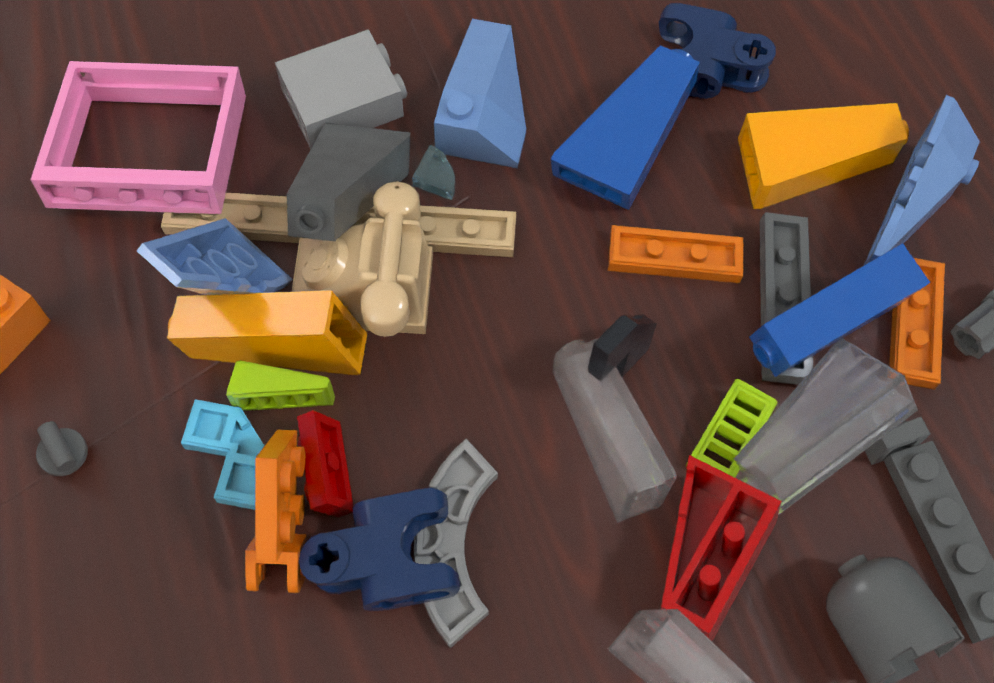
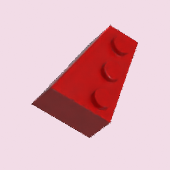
[661,455,782,650]

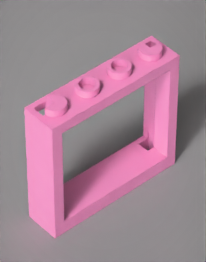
[31,61,246,214]

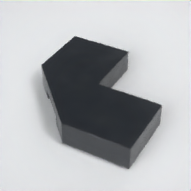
[588,314,657,382]

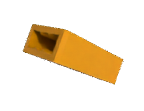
[738,103,909,209]
[167,290,367,375]

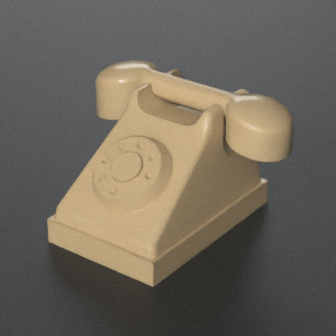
[291,181,433,337]

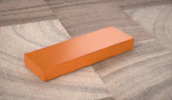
[608,225,743,283]
[888,258,945,390]

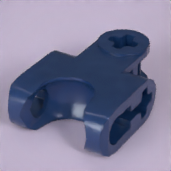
[652,3,776,98]
[299,488,460,611]

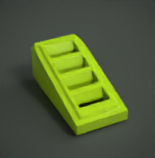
[226,360,335,410]
[685,379,778,477]

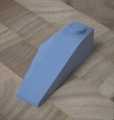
[434,19,526,169]
[864,95,980,265]
[137,218,293,295]

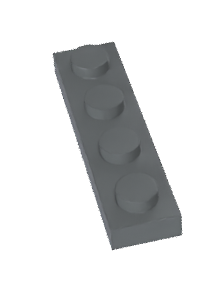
[760,212,814,386]
[884,441,994,644]

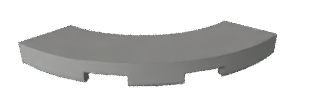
[414,439,498,648]

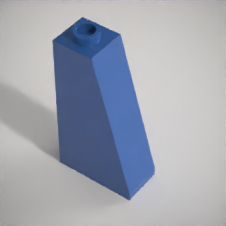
[551,45,700,210]
[749,243,930,377]

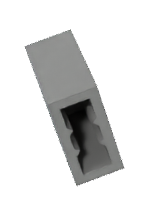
[275,29,407,149]

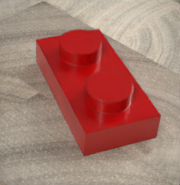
[297,410,353,517]

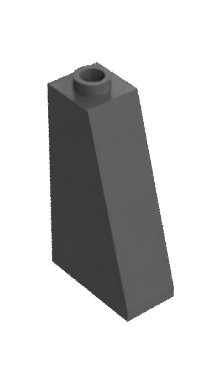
[287,123,411,242]

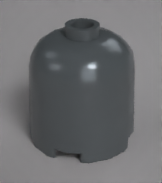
[826,554,965,683]

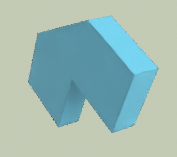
[181,399,265,510]

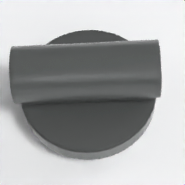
[36,421,88,476]

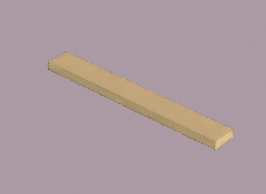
[161,193,516,257]

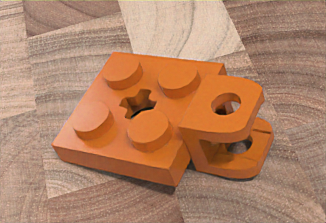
[245,430,307,593]

